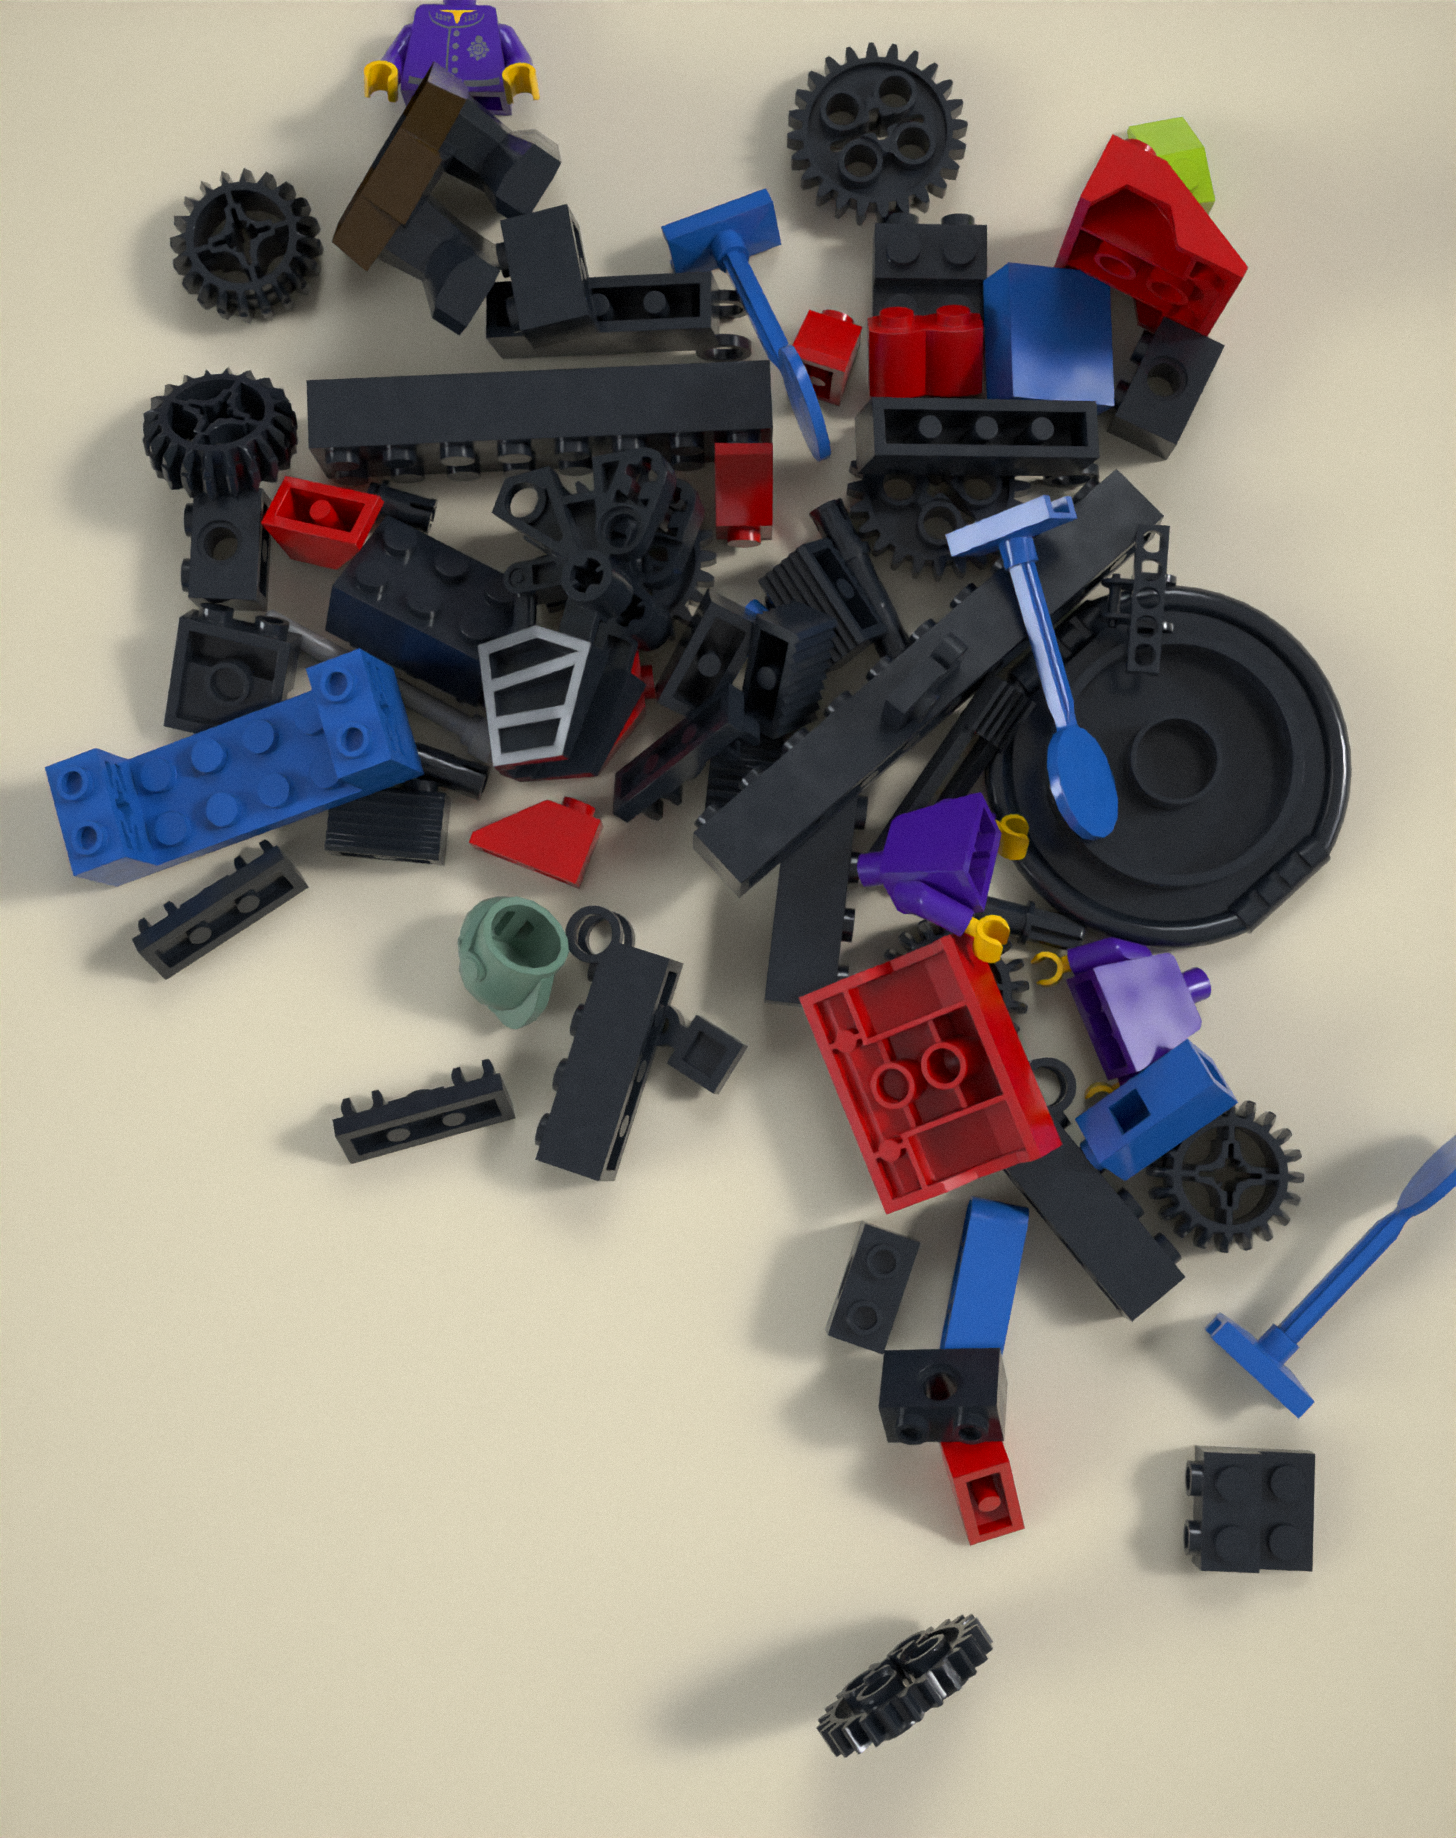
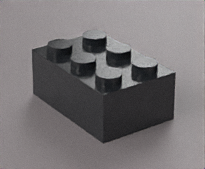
[325,515,514,708]

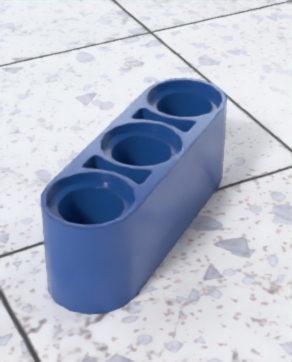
[939,1196,1029,1355]

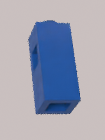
[1075,1039,1239,1181]

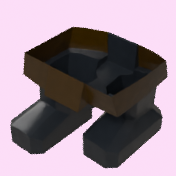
[332,61,562,336]

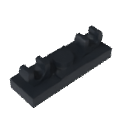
[612,683,760,823]
[132,839,309,980]
[332,1059,516,1164]

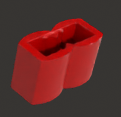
[867,305,983,398]

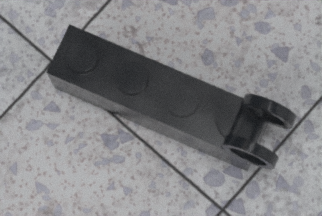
[486,271,752,362]
[854,397,1100,488]
[764,795,868,1007]
[535,906,684,1181]
[1003,1057,1185,1322]

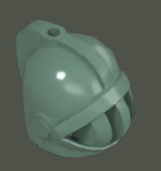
[458,896,569,1029]

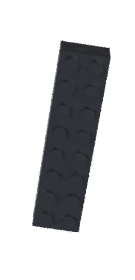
[306,360,773,486]

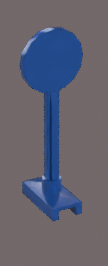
[661,188,831,462]
[945,495,1118,841]
[1204,1135,1456,1419]

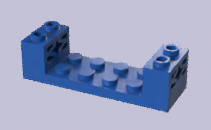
[45,648,424,887]

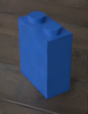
[983,262,1115,416]

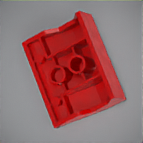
[1054,134,1249,337]
[799,932,1063,1215]

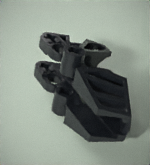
[478,447,705,782]

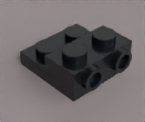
[872,213,987,344]
[163,602,302,734]
[1183,1445,1315,1573]

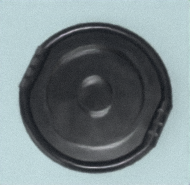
[985,585,1352,949]

